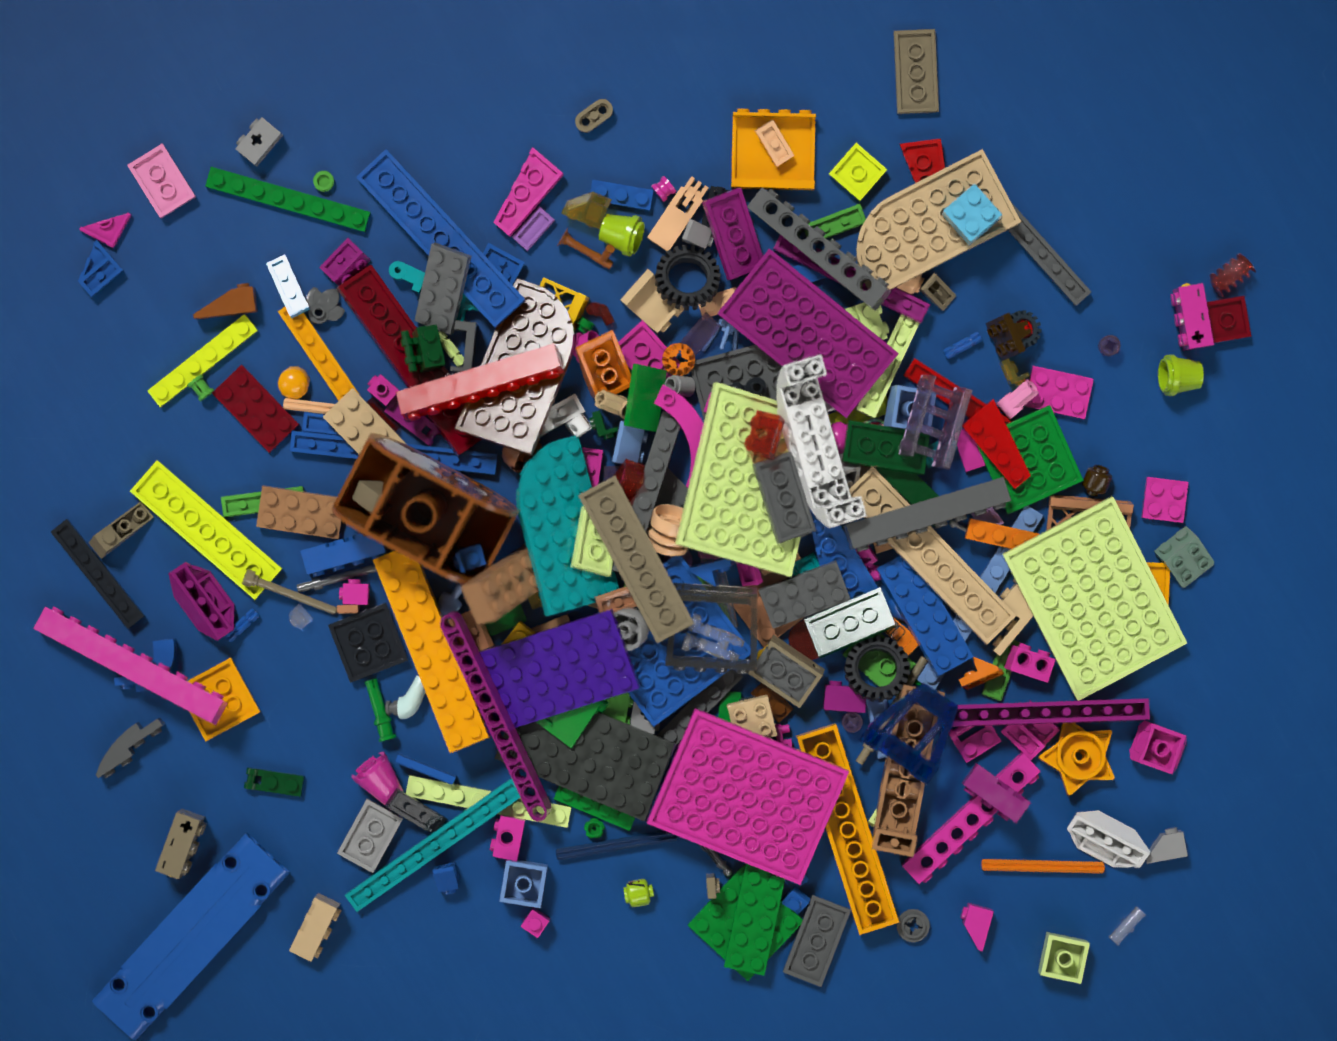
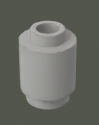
[664,375,695,397]

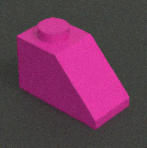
[960,903,994,951]

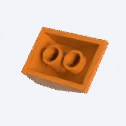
[575,330,631,399]

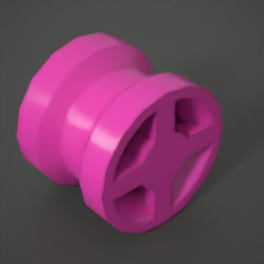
[651,176,677,202]

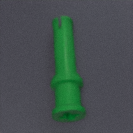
[365,678,397,742]

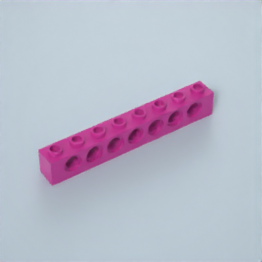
[901,752,1041,884]

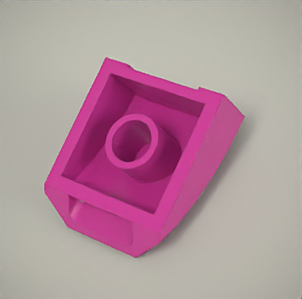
[1129,720,1187,775]

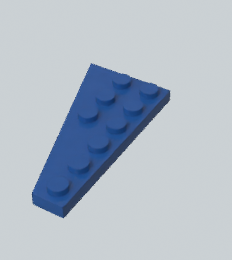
[809,508,888,609]

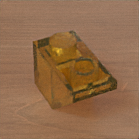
[561,192,612,229]

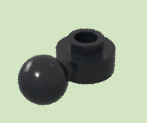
[730,377,767,396]

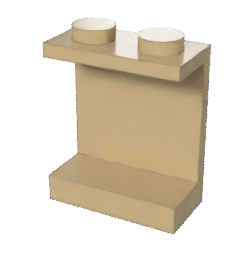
[620,269,684,334]

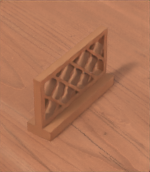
[1046,495,1134,531]

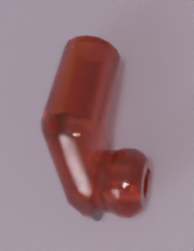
[586,302,615,326]

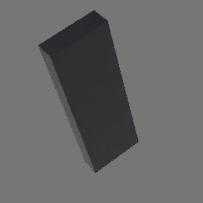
[385,788,447,834]

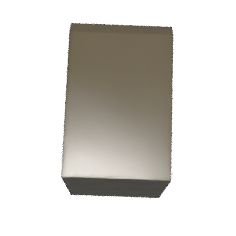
[919,273,957,311]
[352,480,383,513]

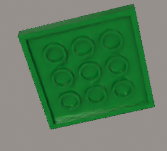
[976,405,1084,514]
[687,864,803,981]

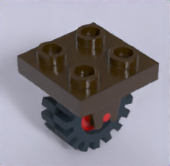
[986,310,1041,361]

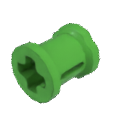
[187,374,214,402]

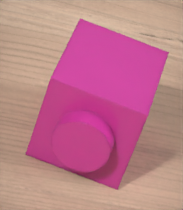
[521,907,550,938]

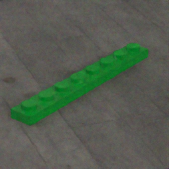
[205,167,371,232]

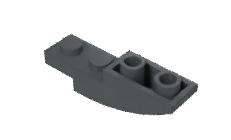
[96,717,165,779]

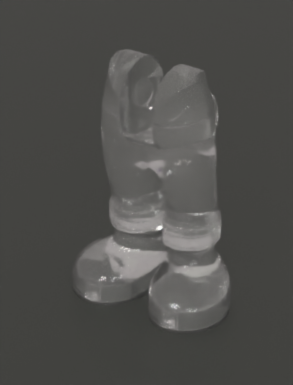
[681,613,745,661]

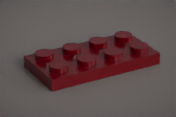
[212,365,300,453]

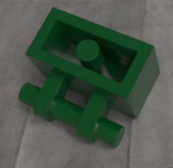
[400,324,445,373]

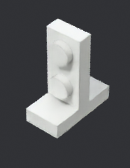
[539,394,585,438]

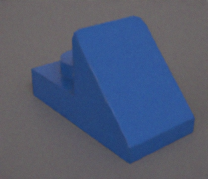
[690,558,735,587]

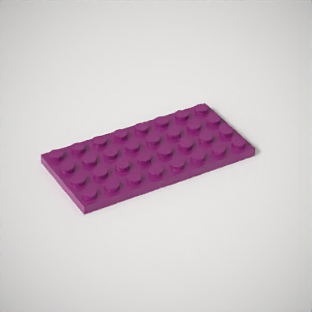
[717,248,899,418]

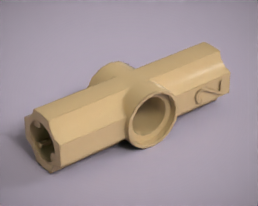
[595,389,628,419]

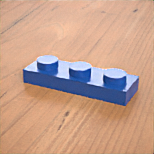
[589,180,654,211]

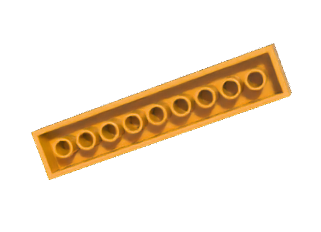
[373,551,491,753]
[796,723,899,935]

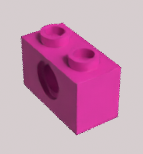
[490,815,526,861]

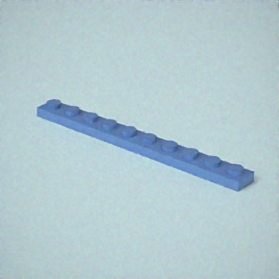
[916,506,1043,690]

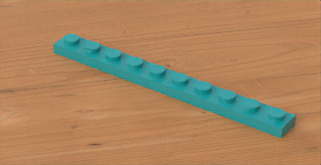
[345,778,521,912]

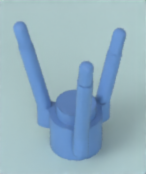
[702,319,739,352]

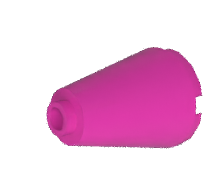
[352,752,404,810]

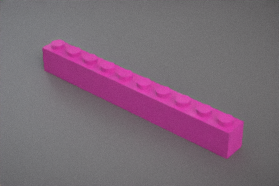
[33,606,228,725]

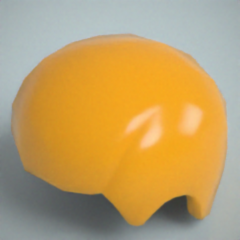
[278,366,310,399]

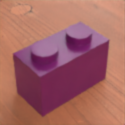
[823,680,866,713]

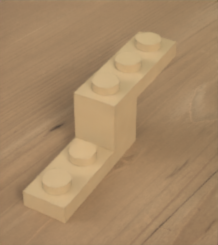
[992,579,1033,656]

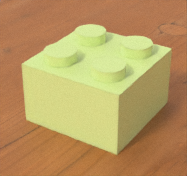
[1038,932,1090,984]

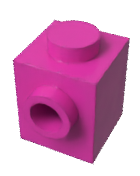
[367,374,400,407]
[339,579,370,605]

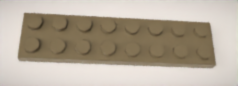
[578,476,694,643]

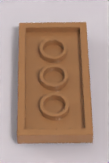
[256,485,341,539]

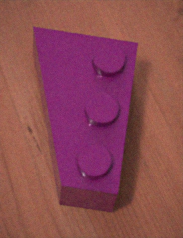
[962,763,1031,823]

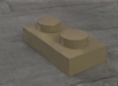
[706,873,720,899]

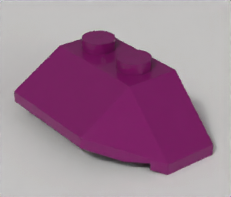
[168,562,234,641]

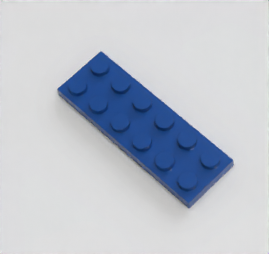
[876,556,974,677]

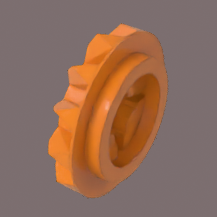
[662,343,695,376]

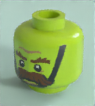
[623,879,654,907]

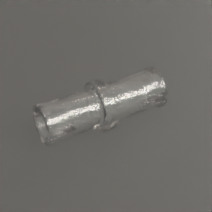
[1108,907,1146,946]

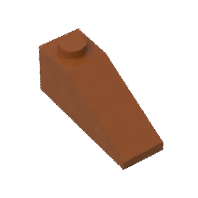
[193,283,258,320]

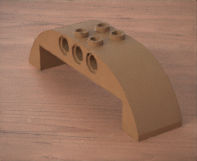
[872,685,945,857]

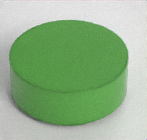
[313,171,334,192]

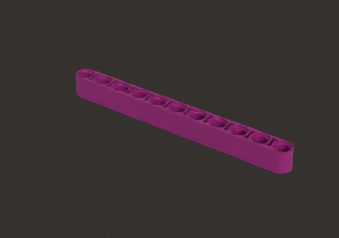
[440,611,552,822]

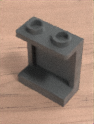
[450,321,478,374]

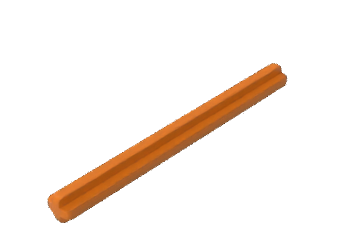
[981,859,1105,873]

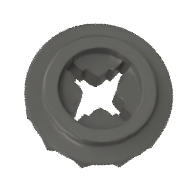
[897,909,930,942]

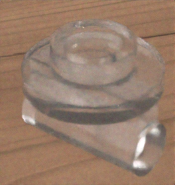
[289,604,313,628]

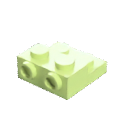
[845,302,889,340]

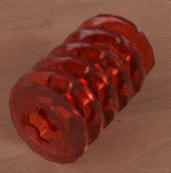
[1209,253,1256,297]

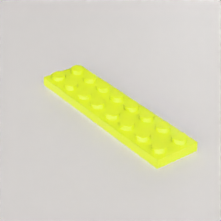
[130,460,283,600]

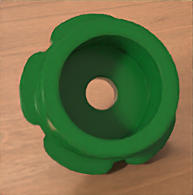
[576,316,595,333]
[584,818,605,838]

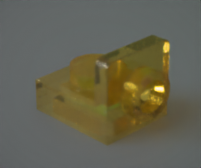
[999,358,1030,387]

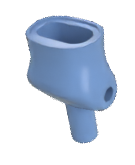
[437,583,462,622]

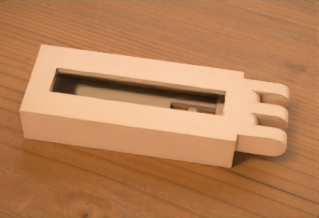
[647,176,709,251]

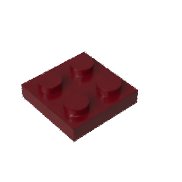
[1207,296,1251,343]

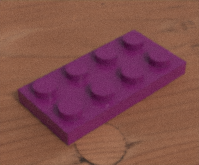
[702,188,763,280]

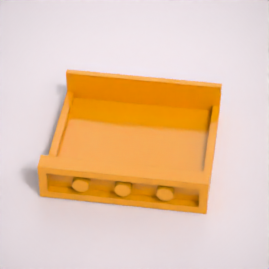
[731,108,816,190]

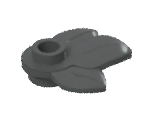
[306,287,345,324]

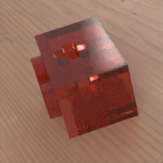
[745,410,785,460]

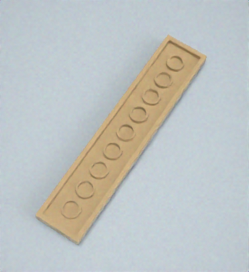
[849,467,1016,645]

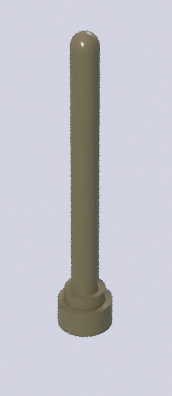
[242,569,337,614]

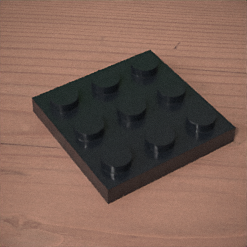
[328,603,409,683]

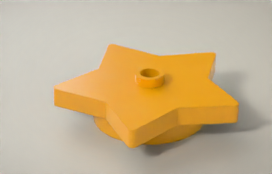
[1038,723,1114,796]

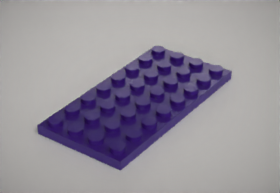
[466,609,640,736]

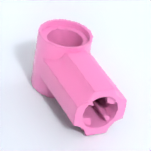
[997,379,1039,419]

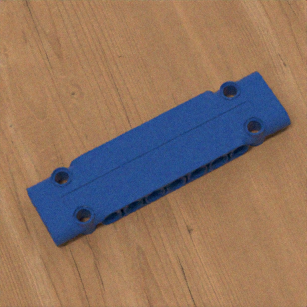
[92,833,290,1041]

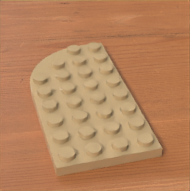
[856,149,1021,290]

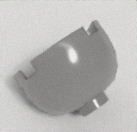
[614,608,650,651]

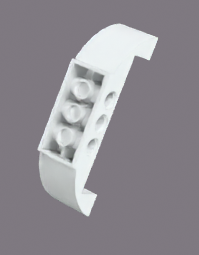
[776,355,867,528]

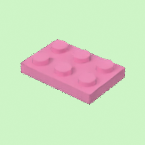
[127,144,196,219]

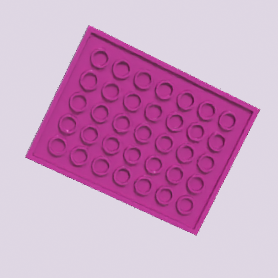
[647,708,849,885]

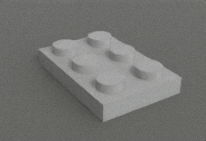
[337,798,403,873]

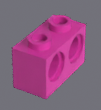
[1004,643,1056,683]

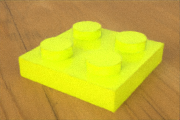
[829,143,887,201]

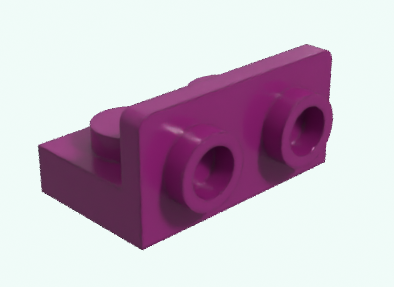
[319,238,371,286]

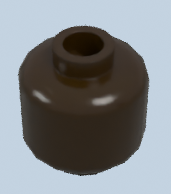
[1082,464,1112,497]

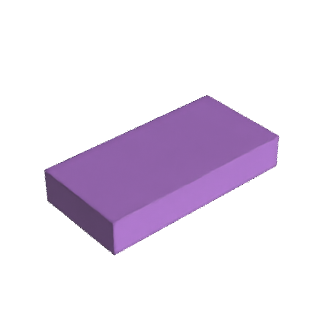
[512,206,555,251]

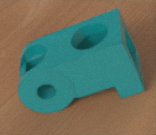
[389,261,425,294]

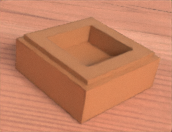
[337,604,360,614]

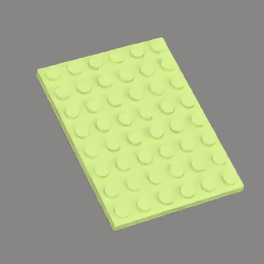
[675,382,829,577]
[1002,496,1187,701]

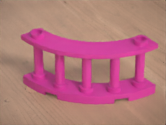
[654,385,704,488]

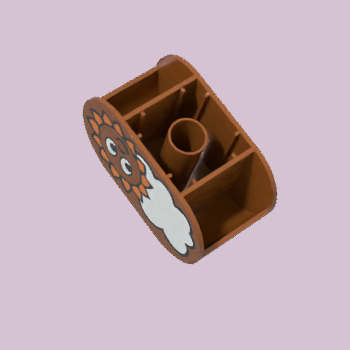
[331,433,519,584]

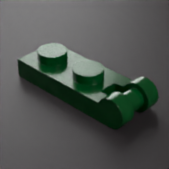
[244,767,304,797]

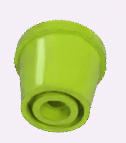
[599,214,645,257]
[1158,355,1204,396]

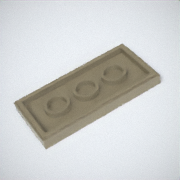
[893,29,939,114]

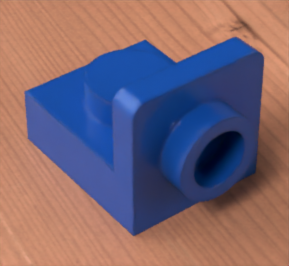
[453,543,486,573]

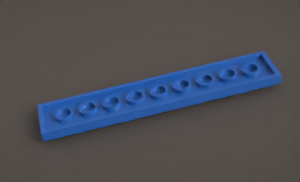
[356,149,526,328]

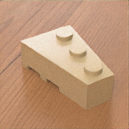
[289,893,341,962]

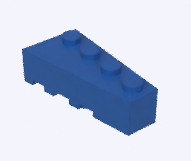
[301,533,388,577]

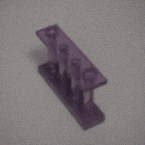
[899,375,972,470]

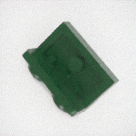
[589,410,619,440]

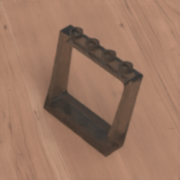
[665,583,757,674]

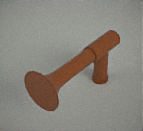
[557,228,615,269]

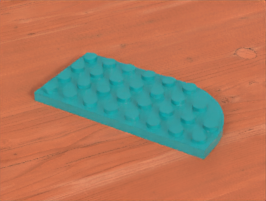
[516,436,619,616]

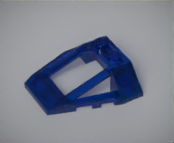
[859,683,958,785]

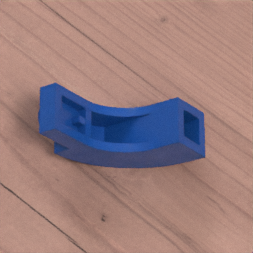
[114,638,177,692]

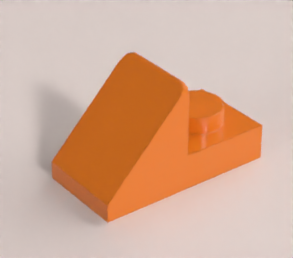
[959,657,1004,690]

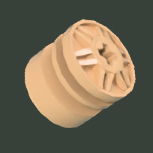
[647,504,688,556]

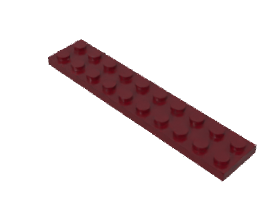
[337,265,482,457]

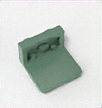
[1154,526,1214,588]

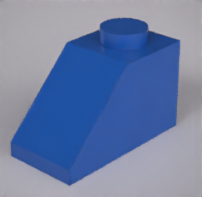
[433,862,460,895]

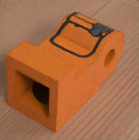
[884,617,918,655]

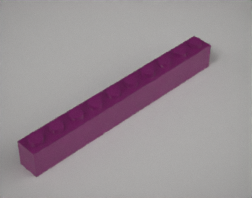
[939,698,1150,727]

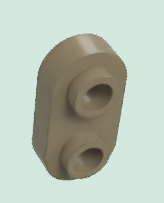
[575,99,613,133]

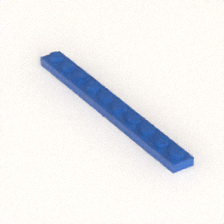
[290,431,498,475]

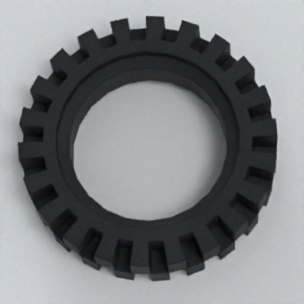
[655,245,720,311]
[844,635,910,702]

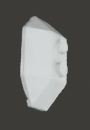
[1067,810,1150,868]

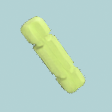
[439,331,464,367]

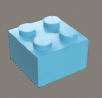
[942,184,1002,246]

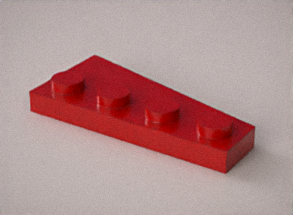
[900,138,945,183]
[961,399,1031,489]

